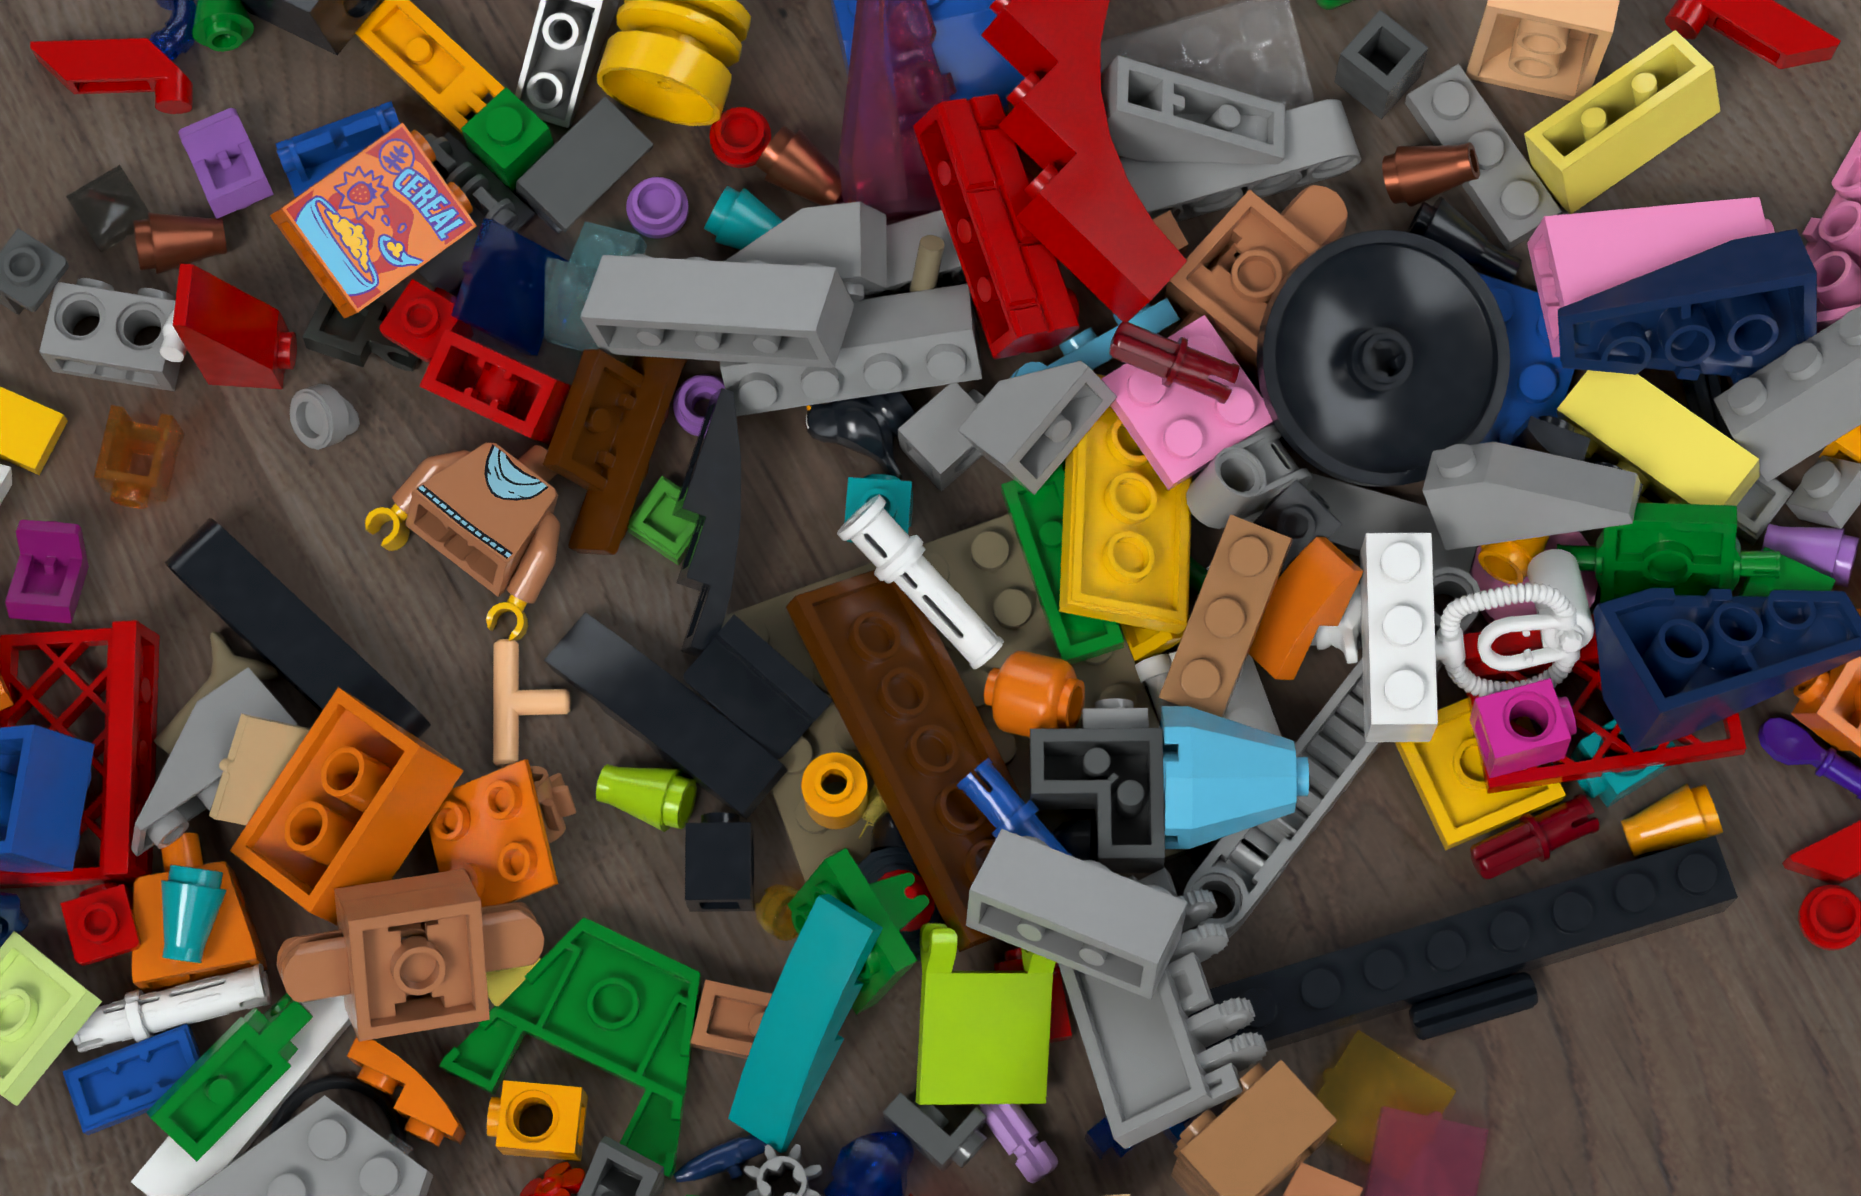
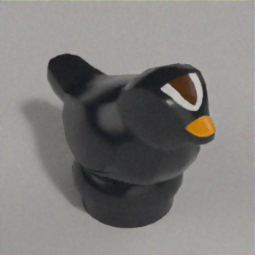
[805,392,915,480]

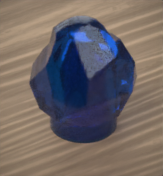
[823,1131,914,1196]

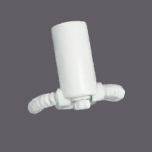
[1435,549,1595,697]

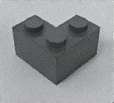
[1029,728,1165,873]

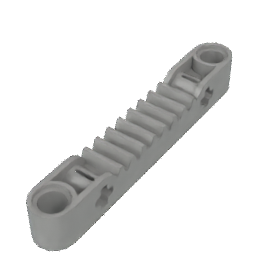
[1183,567,1481,938]

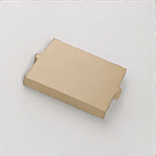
[209,713,311,825]

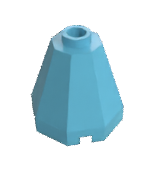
[1160,706,1309,849]

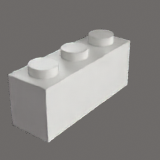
[1359,533,1438,742]

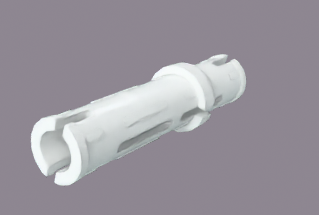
[72,964,272,1053]

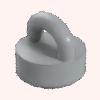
[289,384,360,450]

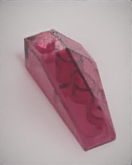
[838,0,957,221]

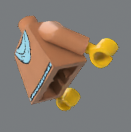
[365,442,561,641]

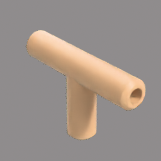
[493,639,571,768]

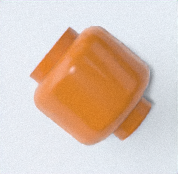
[984,651,1085,738]

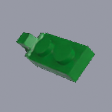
[146,993,313,1162]

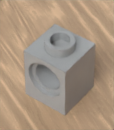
[898,383,985,492]

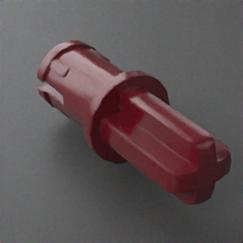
[1109,322,1240,404]
[1470,793,1600,879]

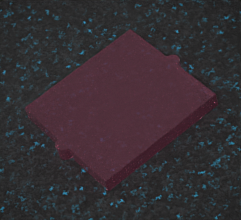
[1364,1106,1489,1196]

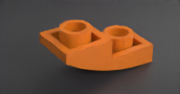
[1249,537,1364,680]
[347,1036,466,1147]

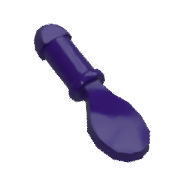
[1758,718,1861,800]

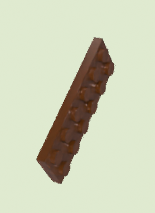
[786,569,1024,952]

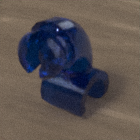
[150,0,197,61]

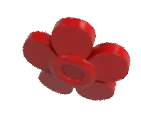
[520,1162,586,1196]

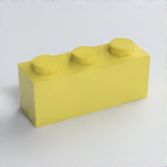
[1524,30,1720,214]
[1557,370,1760,506]

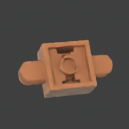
[1165,185,1348,382]
[276,869,544,1042]

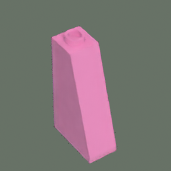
[1527,197,1775,358]

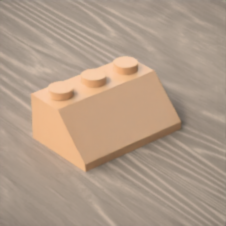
[1466,0,1620,101]

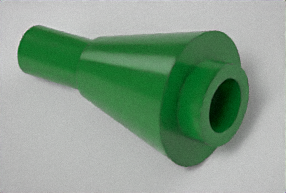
[192,0,254,52]

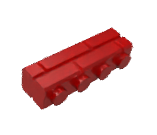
[913,94,1080,359]

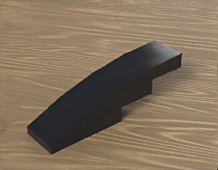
[672,388,741,657]
[544,612,788,819]

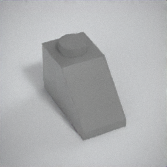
[958,361,1117,495]

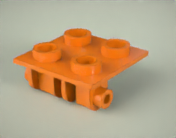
[428,759,558,907]

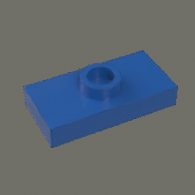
[62,1024,201,1135]

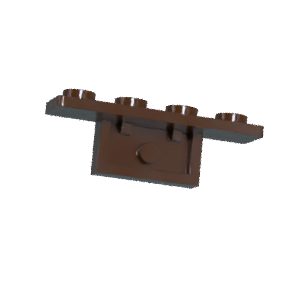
[543,349,688,555]

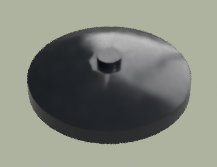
[1256,230,1510,487]

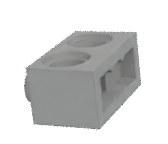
[39,278,181,391]

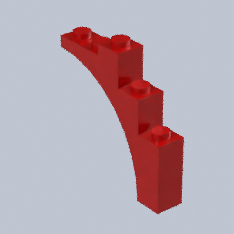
[981,0,1187,322]

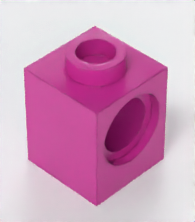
[1470,678,1577,779]

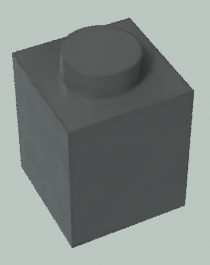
[1334,10,1428,120]

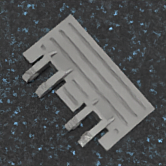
[1058,868,1268,1149]

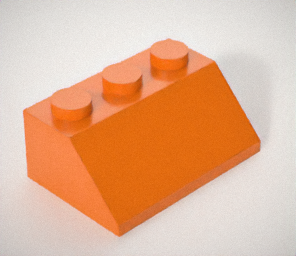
[230,687,464,926]

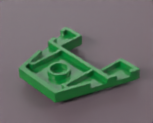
[439,917,702,1180]

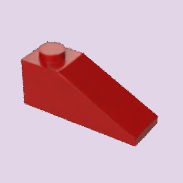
[173,264,297,389]

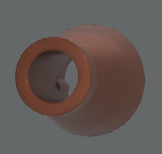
[755,126,851,206]
[1382,143,1480,207]
[133,213,227,275]

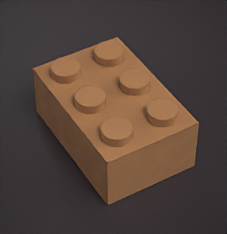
[1171,1060,1337,1196]

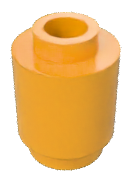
[801,752,869,829]

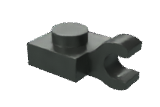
[303,292,419,372]

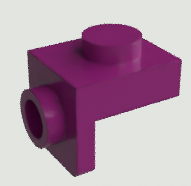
[5,519,89,624]

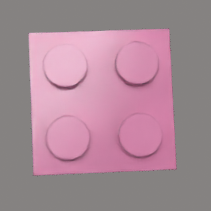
[1101,315,1273,491]

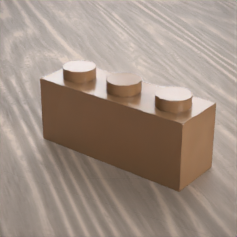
[1158,514,1293,718]

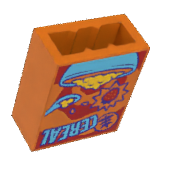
[270,122,477,319]

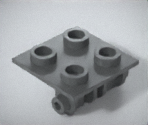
[416,132,535,293]

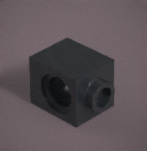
[685,812,754,912]

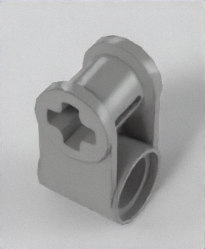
[1186,425,1312,529]

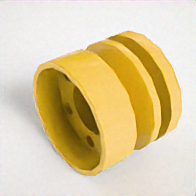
[597,0,751,126]

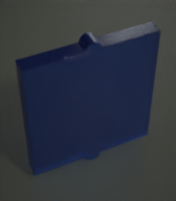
[451,218,569,356]

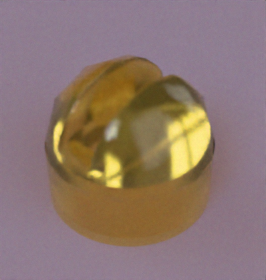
[755,884,799,941]

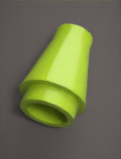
[596,764,697,832]

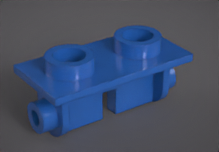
[275,101,400,197]

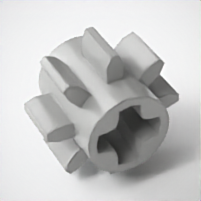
[744,1144,823,1196]

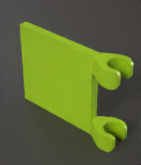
[916,923,1056,1105]

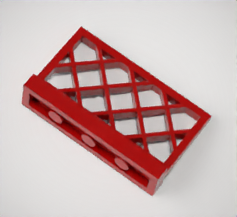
[1463,614,1747,794]
[0,620,160,889]

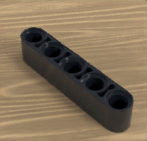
[165,518,431,738]

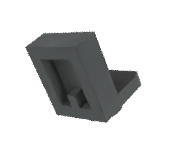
[0,228,69,315]
[883,1092,988,1173]

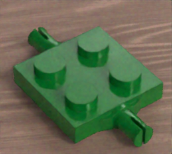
[1557,503,1780,603]

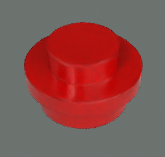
[710,107,772,168]
[1798,885,1861,951]

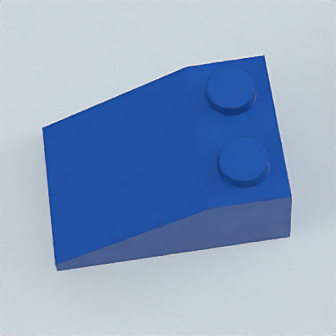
[0,725,95,873]

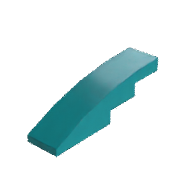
[728,894,883,1153]

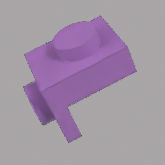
[178,108,274,219]

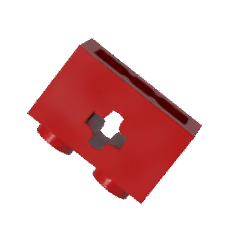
[419,329,571,445]

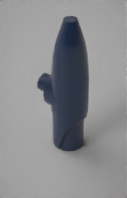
[673,1134,767,1183]

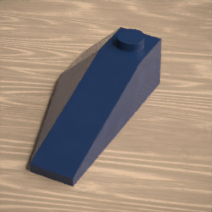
[1558,229,1817,384]
[1593,588,1861,752]

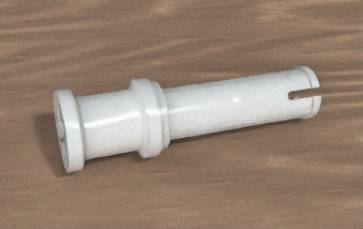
[837,494,1004,670]

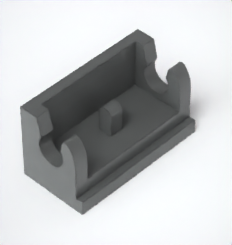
[515,96,654,234]

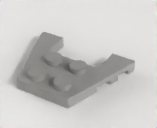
[187,1095,433,1196]

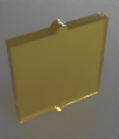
[1316,1030,1456,1184]

